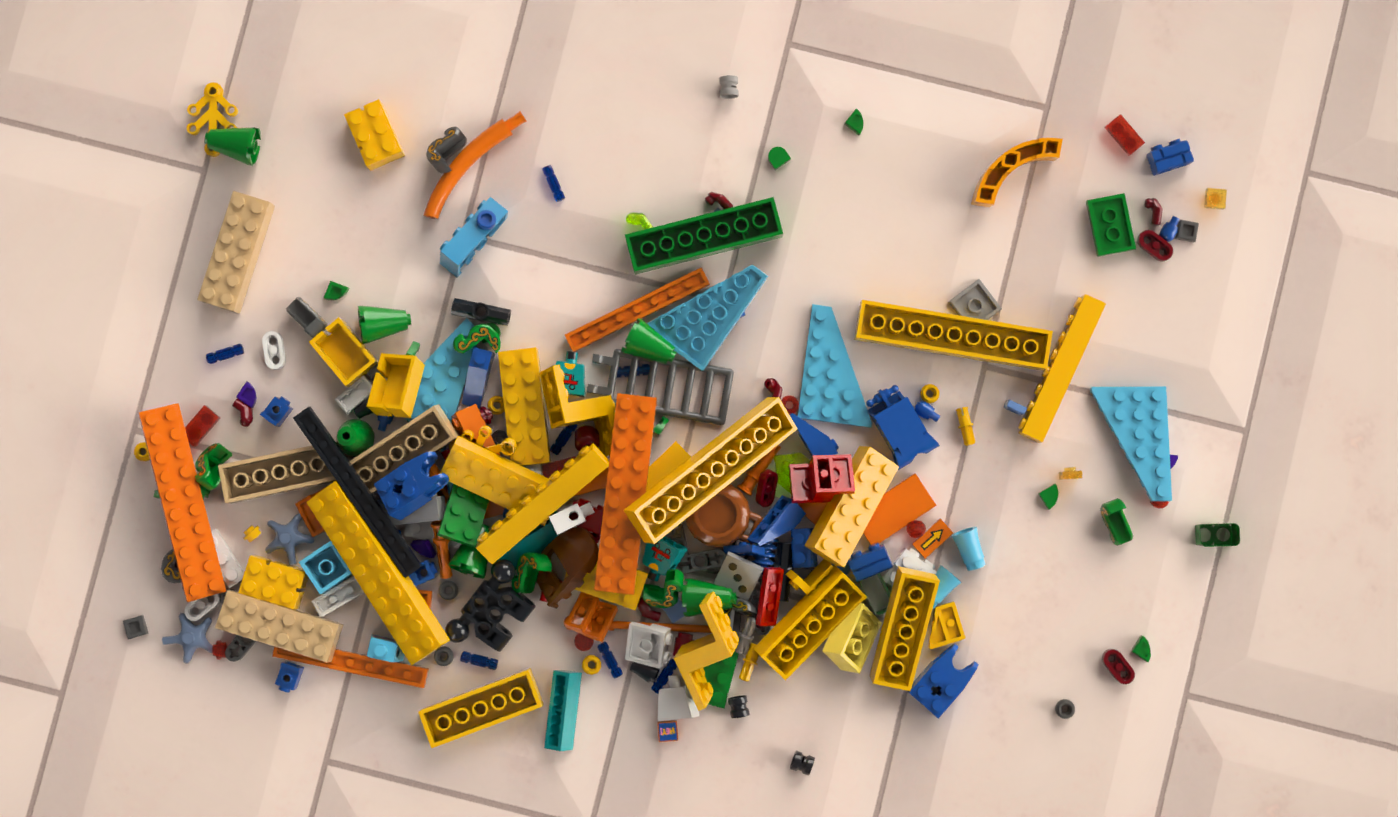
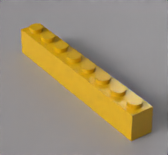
[1018,294,1106,443]
[476,443,609,564]

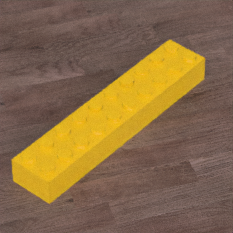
[854,300,1053,371]
[624,397,797,544]
[306,481,450,665]

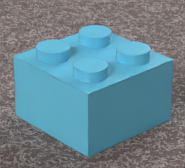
[299,541,353,594]

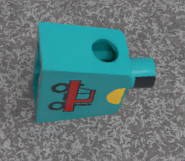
[556,351,586,397]
[642,536,688,582]

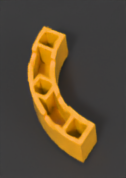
[971,138,1063,208]

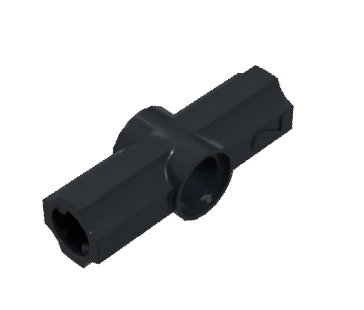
[451,298,511,326]
[774,542,794,602]

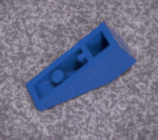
[462,347,495,409]
[790,413,839,457]
[747,495,806,546]

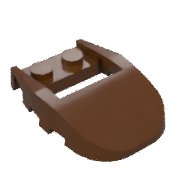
[536,527,599,609]

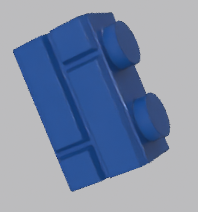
[1147,139,1194,176]
[791,528,818,568]
[848,543,893,582]

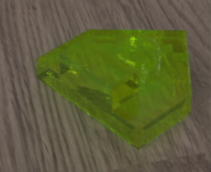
[774,452,810,494]

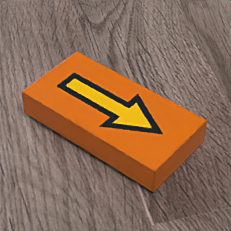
[912,519,953,559]

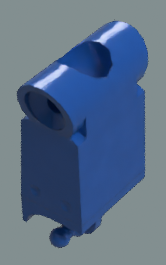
[866,385,940,470]

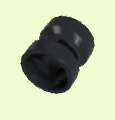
[728,695,750,718]
[790,750,815,776]

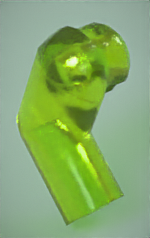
[626,212,653,230]

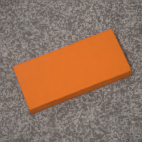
[863,473,937,545]

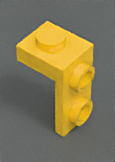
[786,559,834,595]

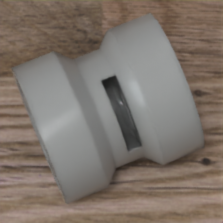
[719,75,739,99]

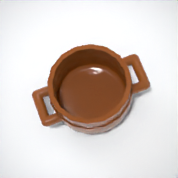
[686,484,763,547]

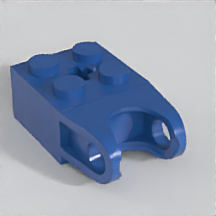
[374,451,449,521]
[906,643,979,719]

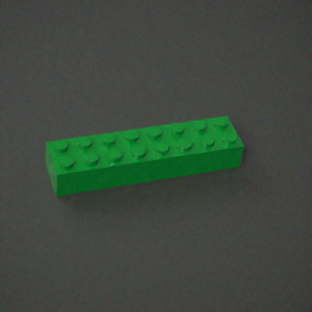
[625,197,783,275]

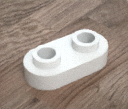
[262,331,286,370]
[184,593,220,621]

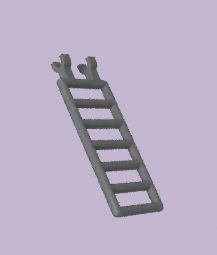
[587,349,734,425]

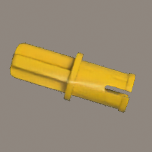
[956,407,975,446]
[739,642,759,682]

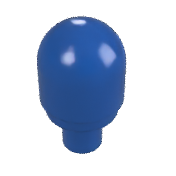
[1159,216,1180,242]
[915,401,940,422]
[378,414,394,432]

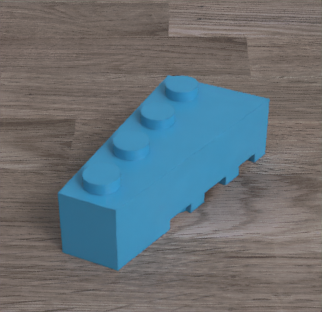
[440,197,508,278]

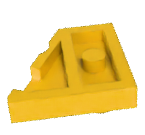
[929,601,966,650]

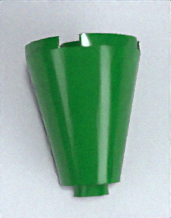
[204,127,261,166]
[358,306,411,344]
[621,318,677,364]
[336,419,375,457]
[448,523,490,579]
[682,578,737,617]

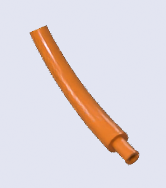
[423,111,527,219]

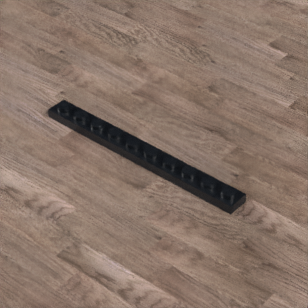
[293,406,422,578]

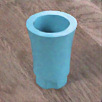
[951,527,986,571]
[933,565,962,609]

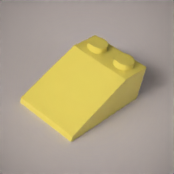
[822,603,882,674]

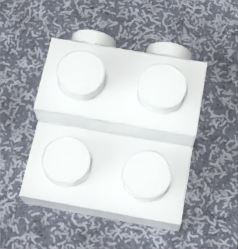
[882,548,937,587]
[625,621,673,669]

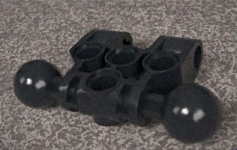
[445,559,536,652]

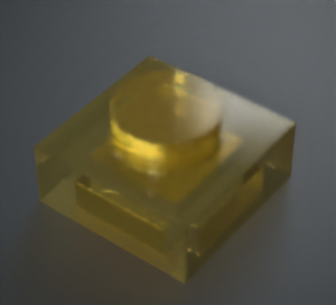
[1204,188,1227,210]
[1059,467,1082,480]

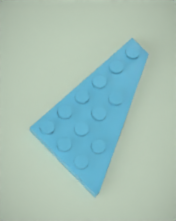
[647,265,769,371]
[797,304,872,428]
[406,318,477,452]
[1090,386,1172,502]

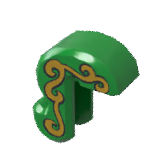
[453,324,501,354]
[195,443,232,490]
[1100,498,1133,546]
[511,552,552,594]
[643,569,684,608]

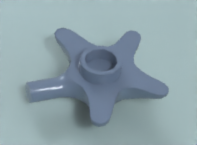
[265,514,315,565]
[162,613,215,664]

